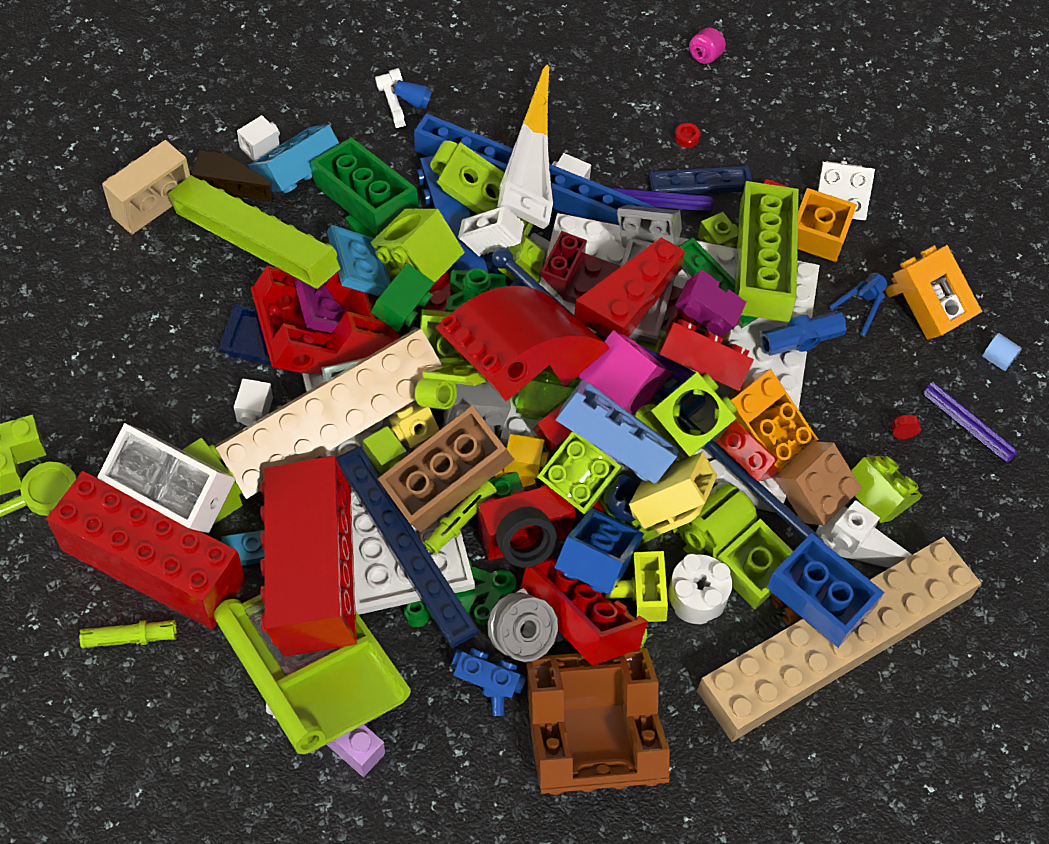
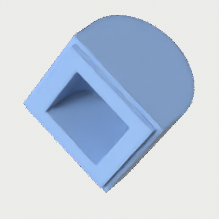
[982,333,1022,371]

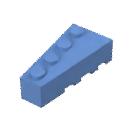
[556,378,678,484]

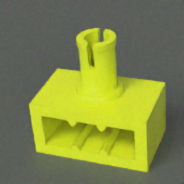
[605,551,668,622]

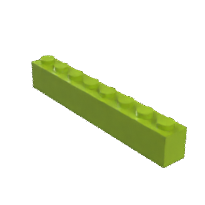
[167,175,341,289]

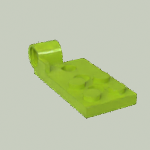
[430,141,534,236]
[415,359,487,410]

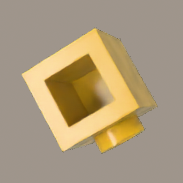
[504,434,549,479]

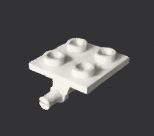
[818,161,875,220]

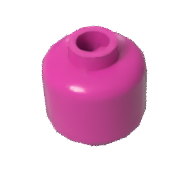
[689,28,726,64]

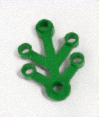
[404,559,516,627]

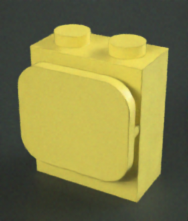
[629,451,717,534]

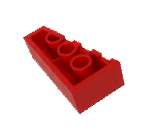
[574,237,685,338]
[520,556,648,666]

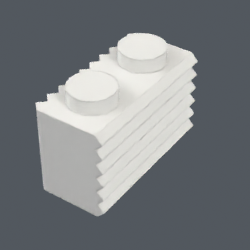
[458,205,524,257]

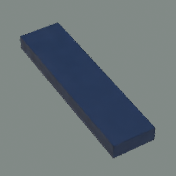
[648,165,753,195]

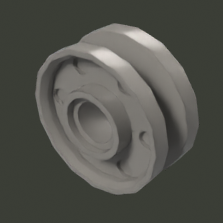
[488,592,558,662]

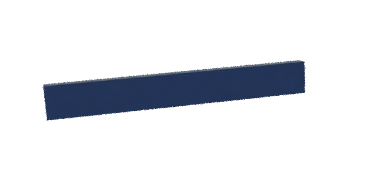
[336,446,478,649]

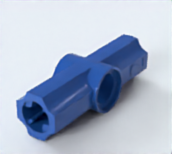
[760,311,847,356]

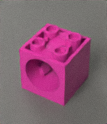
[577,330,673,415]

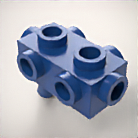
[451,648,527,716]

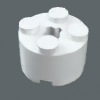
[667,554,732,624]

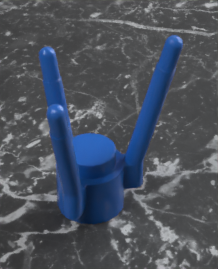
[829,273,887,337]

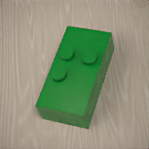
[310,137,419,236]

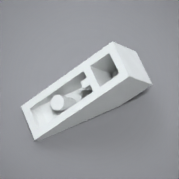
[816,506,912,568]

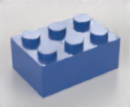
[554,508,645,594]
[766,533,885,648]

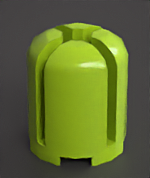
[673,483,757,559]

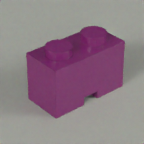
[675,270,746,337]

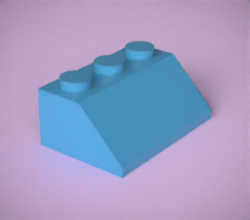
[248,125,340,193]

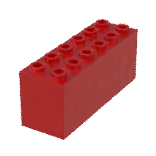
[260,455,357,657]
[46,471,246,630]

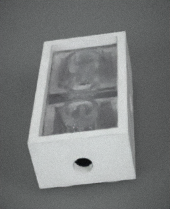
[97,423,236,533]

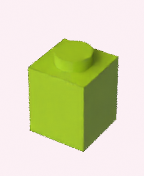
[363,426,407,476]

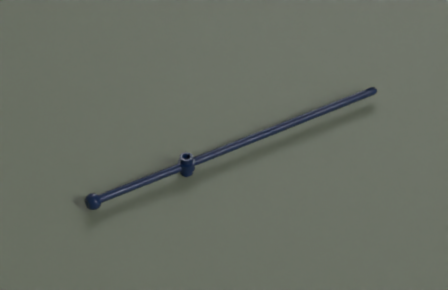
[492,247,824,542]

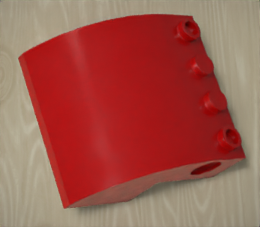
[251,265,399,374]
[435,286,610,401]

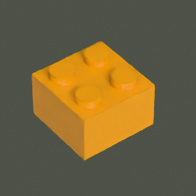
[797,188,857,262]

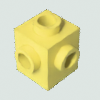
[389,402,440,448]

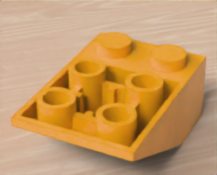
[714,369,818,473]

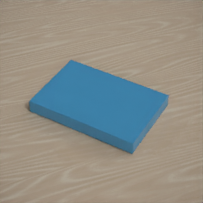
[327,225,391,297]

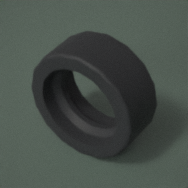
[496,507,557,568]

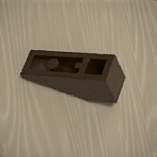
[192,150,273,202]

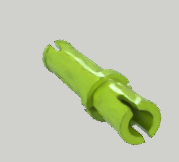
[423,481,497,555]
[79,620,177,649]

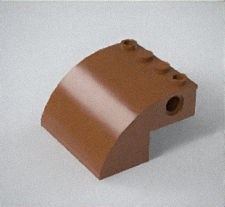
[525,648,670,795]

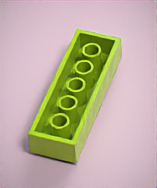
[735,181,799,322]

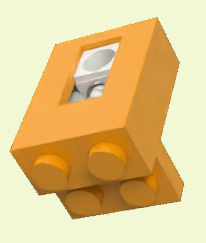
[885,245,982,340]

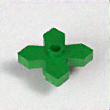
[446,268,506,312]

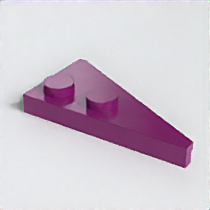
[293,276,345,333]

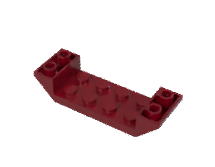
[540,231,701,332]

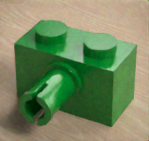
[371,263,435,332]

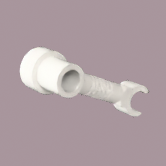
[375,68,406,128]

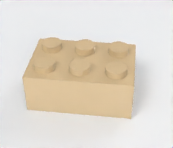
[102,140,190,235]

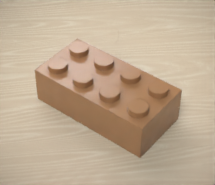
[378,405,515,533]

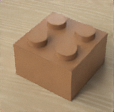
[774,441,862,526]

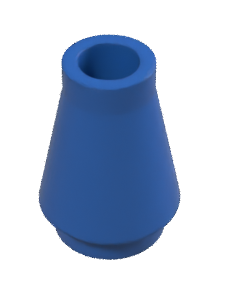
[393,79,432,109]

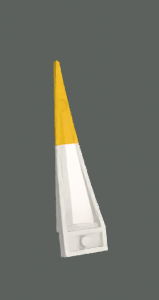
[497,65,553,229]

